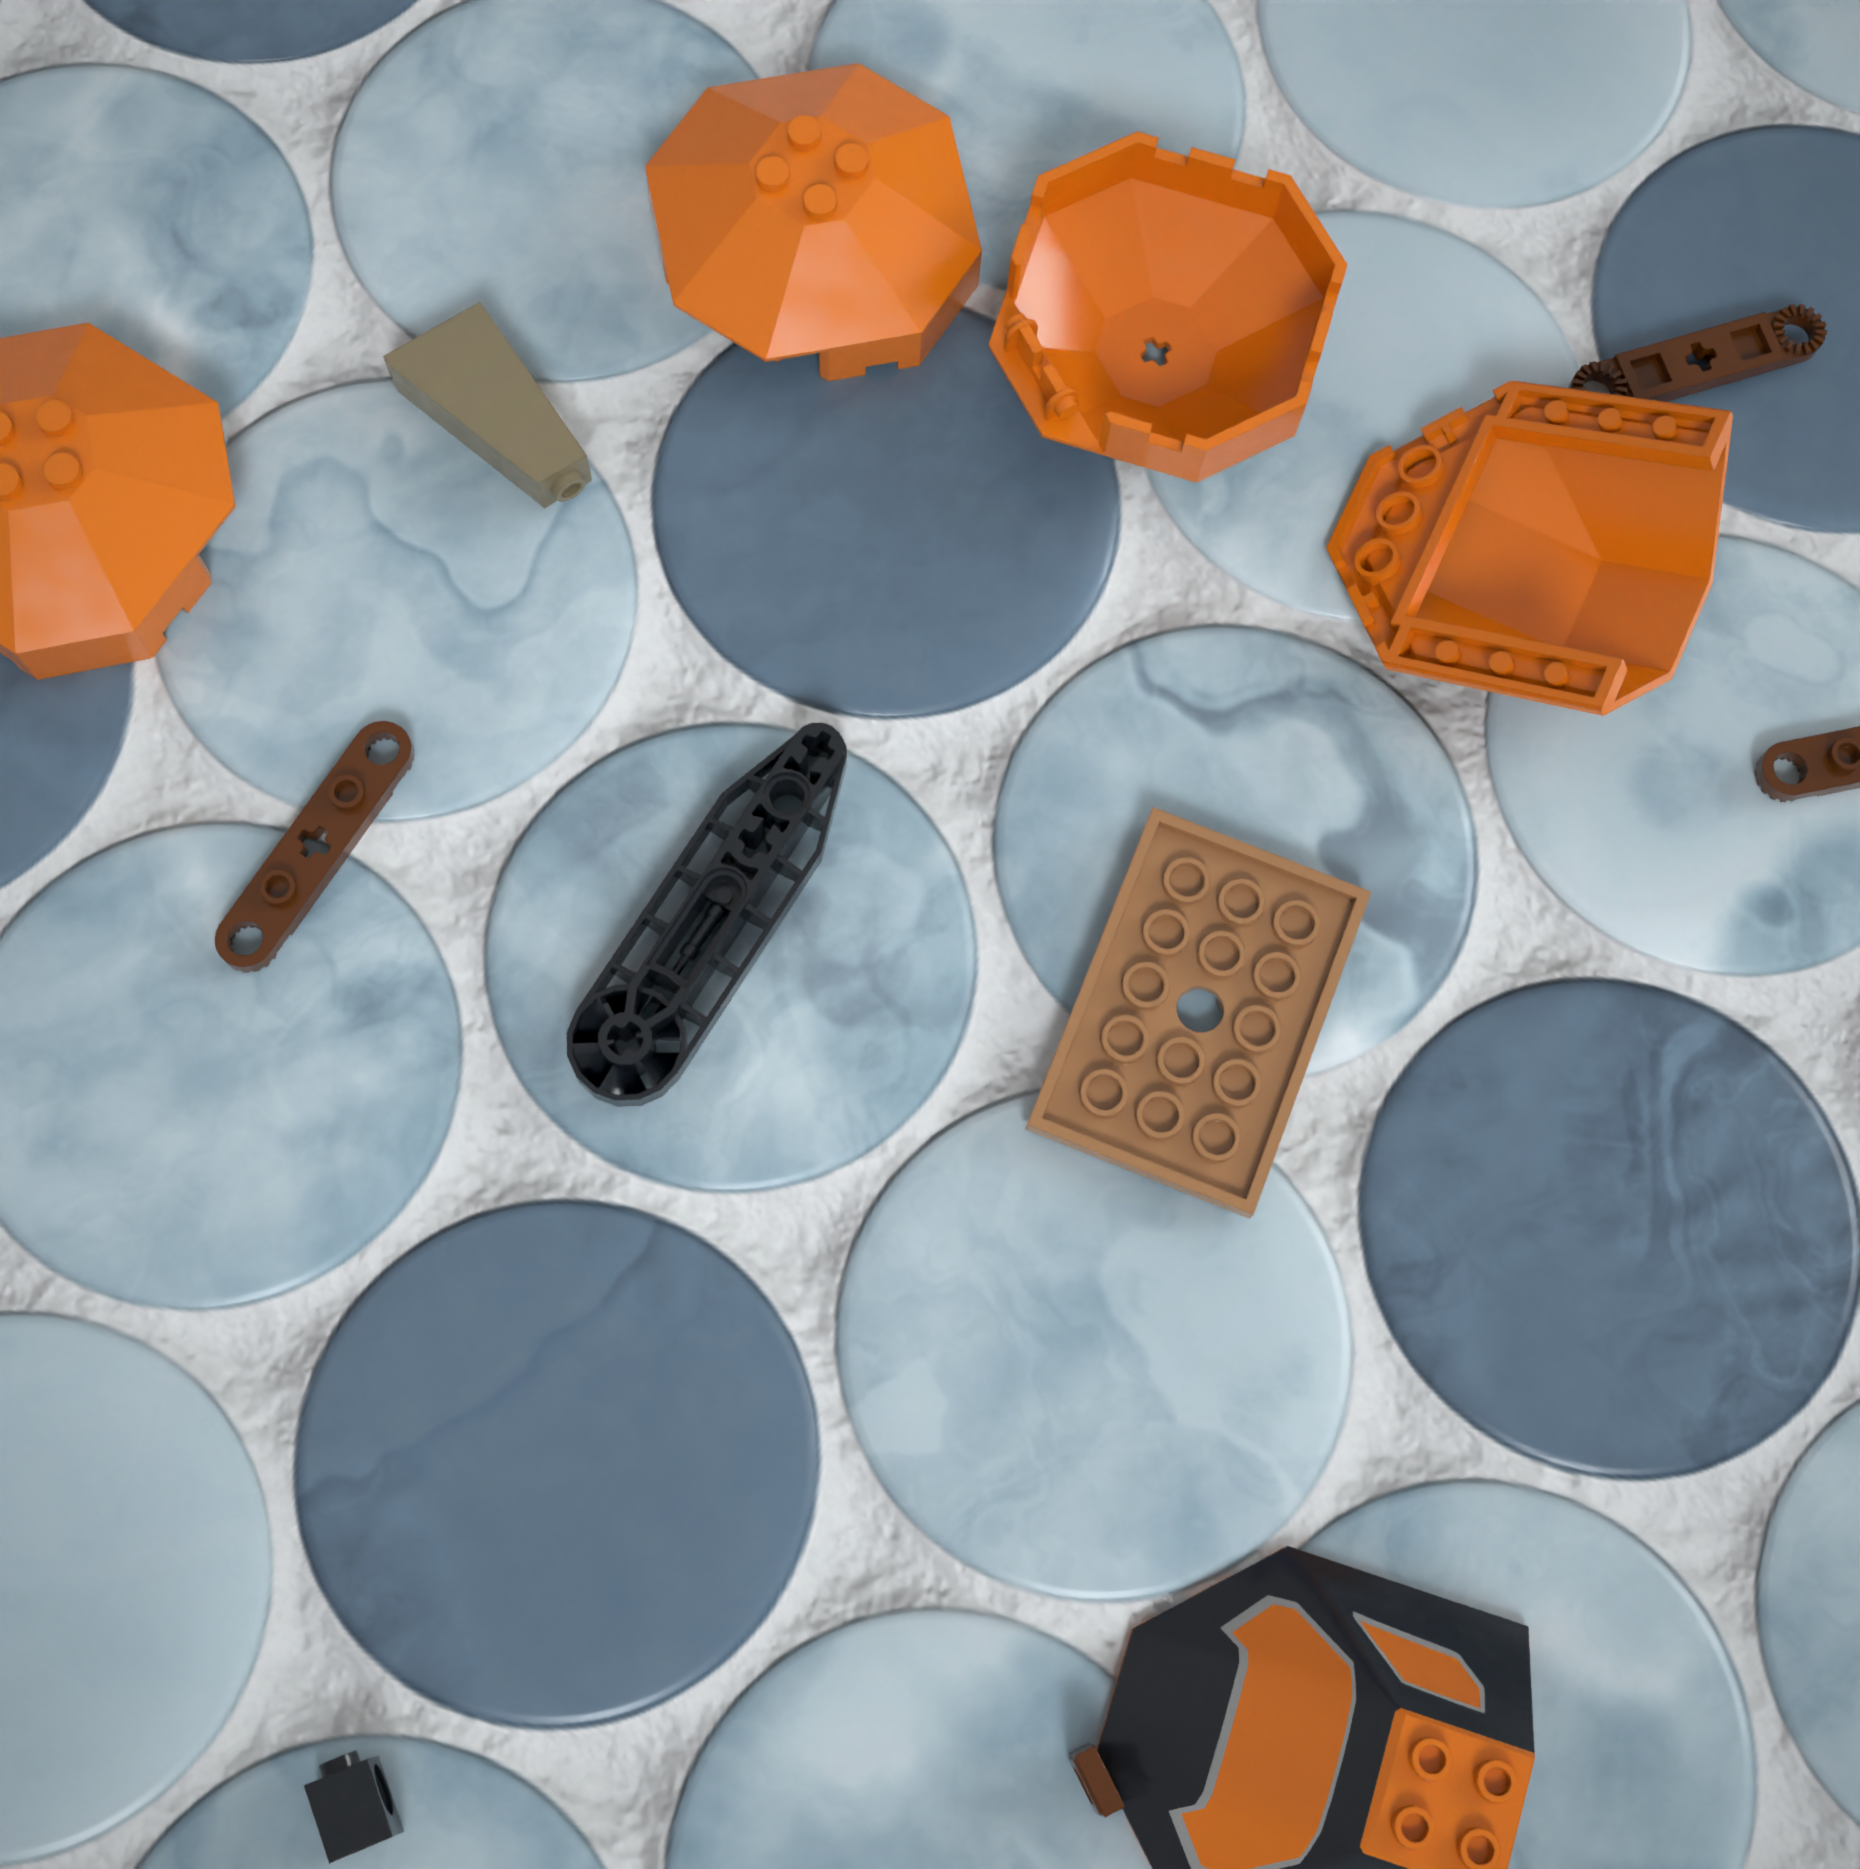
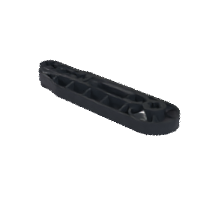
[567,722,847,1107]

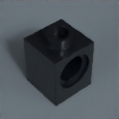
[304,1750,404,1864]

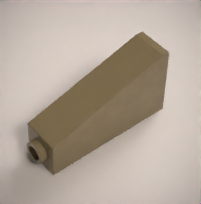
[383,302,592,508]

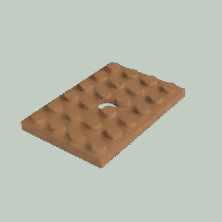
[1025,807,1371,1219]

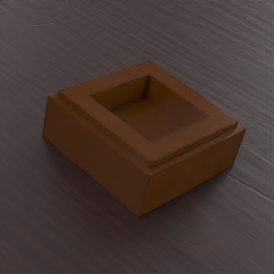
[1068,1743,1125,1818]

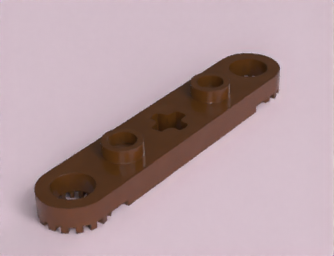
[1568,304,1827,402]
[215,721,414,973]
[1754,726,1860,802]

